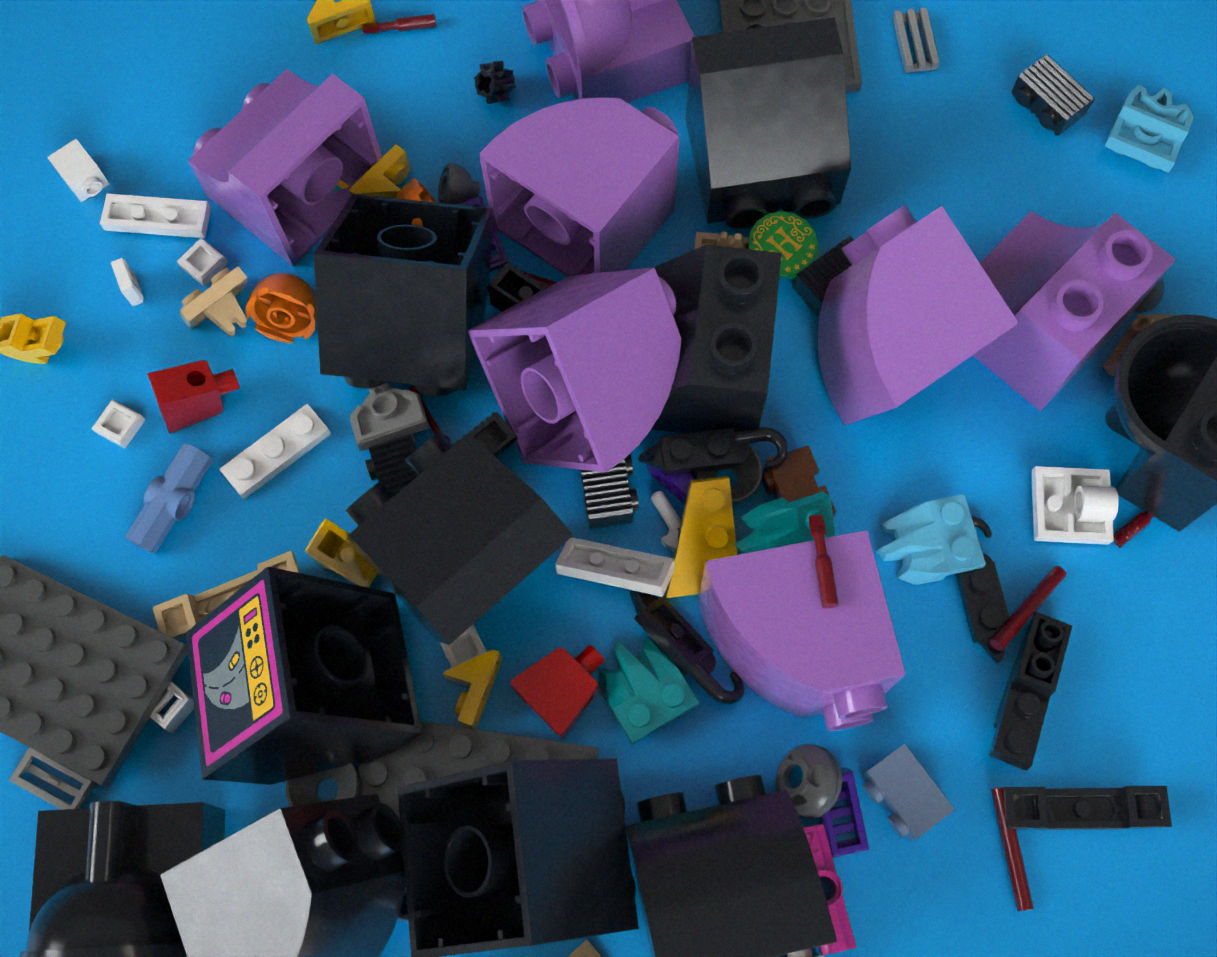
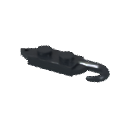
[639,427,788,476]
[955,516,1009,663]
[630,590,744,704]

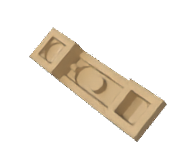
[152,550,300,640]

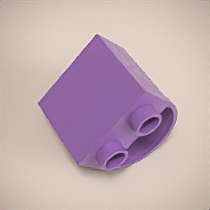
[522,0,695,103]

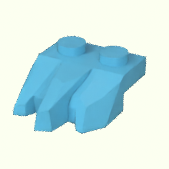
[1104,84,1194,173]
[876,494,986,585]

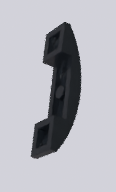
[1003,786,1172,830]

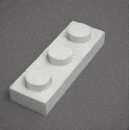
[100,194,211,238]
[219,403,331,500]
[555,537,675,597]

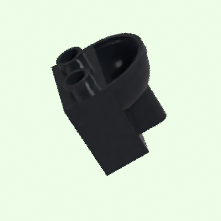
[1105,315,1217,532]
[20,801,225,957]

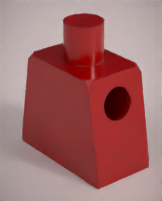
[147,360,240,434]
[509,644,605,741]

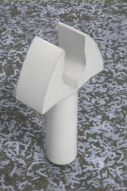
[650,491,681,552]

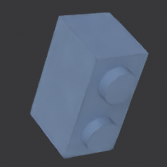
[861,743,955,841]

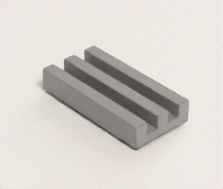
[893,8,940,73]
[9,747,99,810]

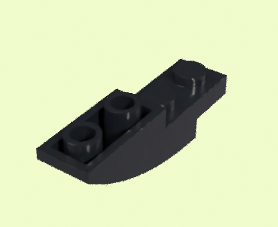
[989,612,1072,771]

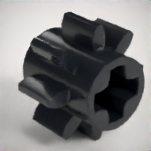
[474,61,516,104]

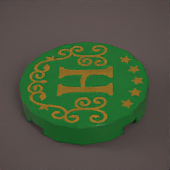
[747,211,818,280]

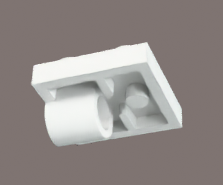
[1031,466,1118,545]

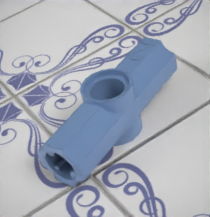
[124,443,213,554]

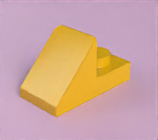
[307,0,376,44]
[349,144,411,198]
[304,518,377,588]
[443,649,503,729]

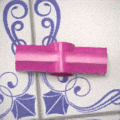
[803,824,856,955]

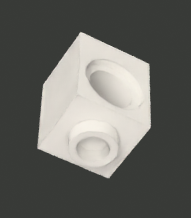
[47,139,109,203]

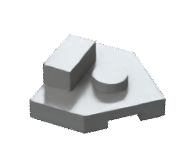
[350,382,430,452]

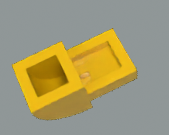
[0,313,66,364]

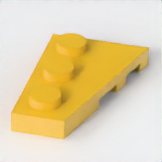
[665,476,737,598]

